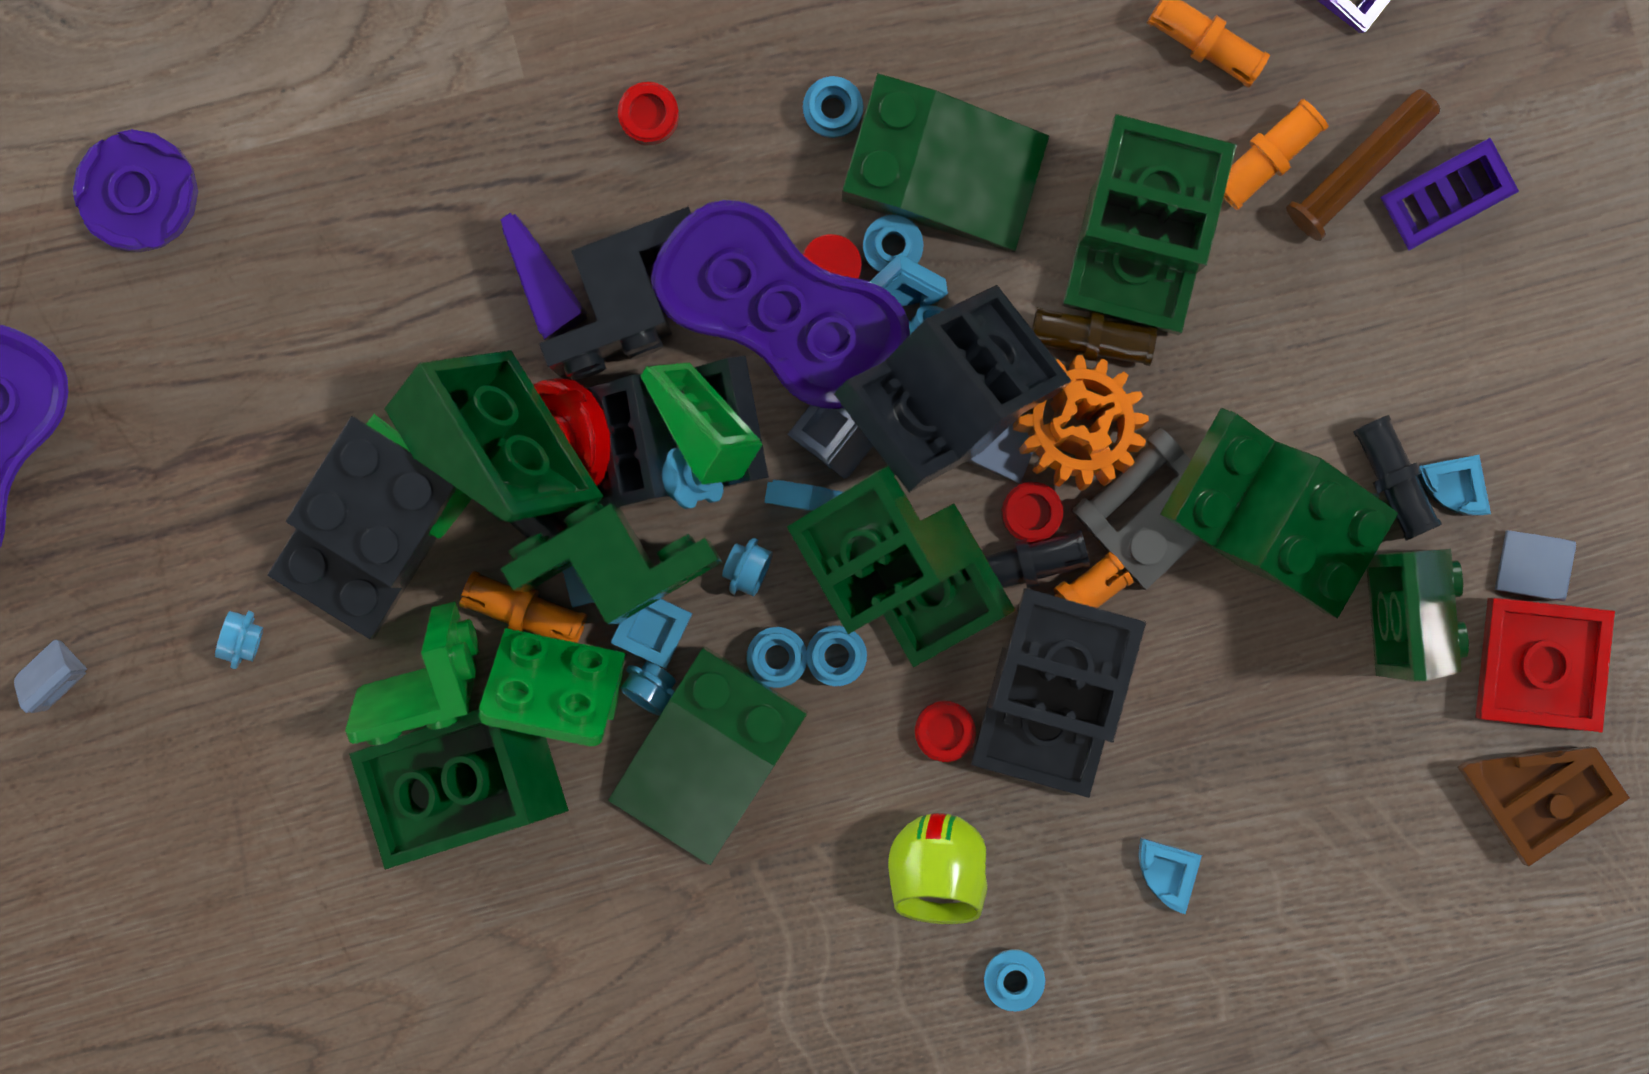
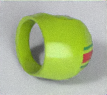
[888,813,988,924]

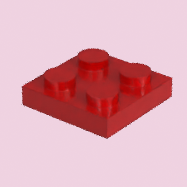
[1475,598,1615,732]

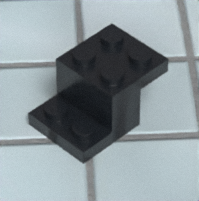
[539,206,691,381]
[834,285,1072,493]
[574,356,769,511]
[267,416,457,640]
[970,588,1146,798]

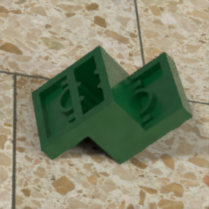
[1062,114,1237,335]
[1160,408,1398,619]
[787,466,1016,668]
[501,501,723,625]

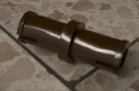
[1032,307,1157,366]

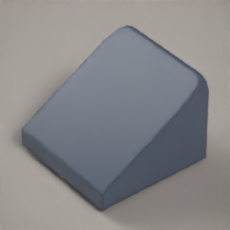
[787,405,873,478]
[966,418,1033,484]
[1495,530,1576,601]
[14,640,87,713]

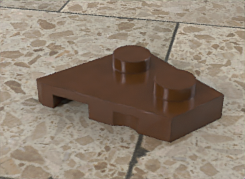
[1457,746,1630,866]

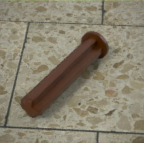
[1286,89,1440,241]

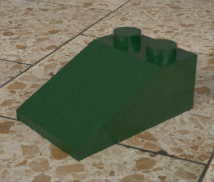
[842,73,1050,252]
[384,350,603,522]
[1367,549,1469,682]
[608,647,808,865]
[349,709,569,870]

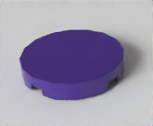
[73,129,198,253]

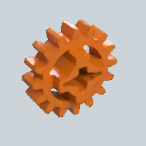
[1013,355,1149,490]

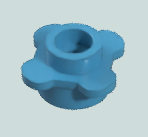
[662,447,723,509]

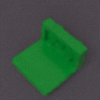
[345,601,479,745]
[479,628,625,746]

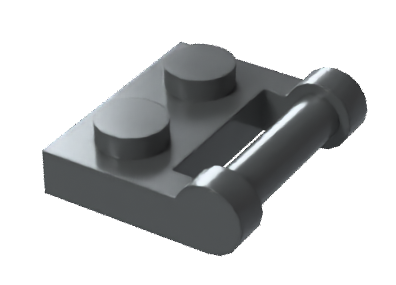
[1071,427,1199,590]

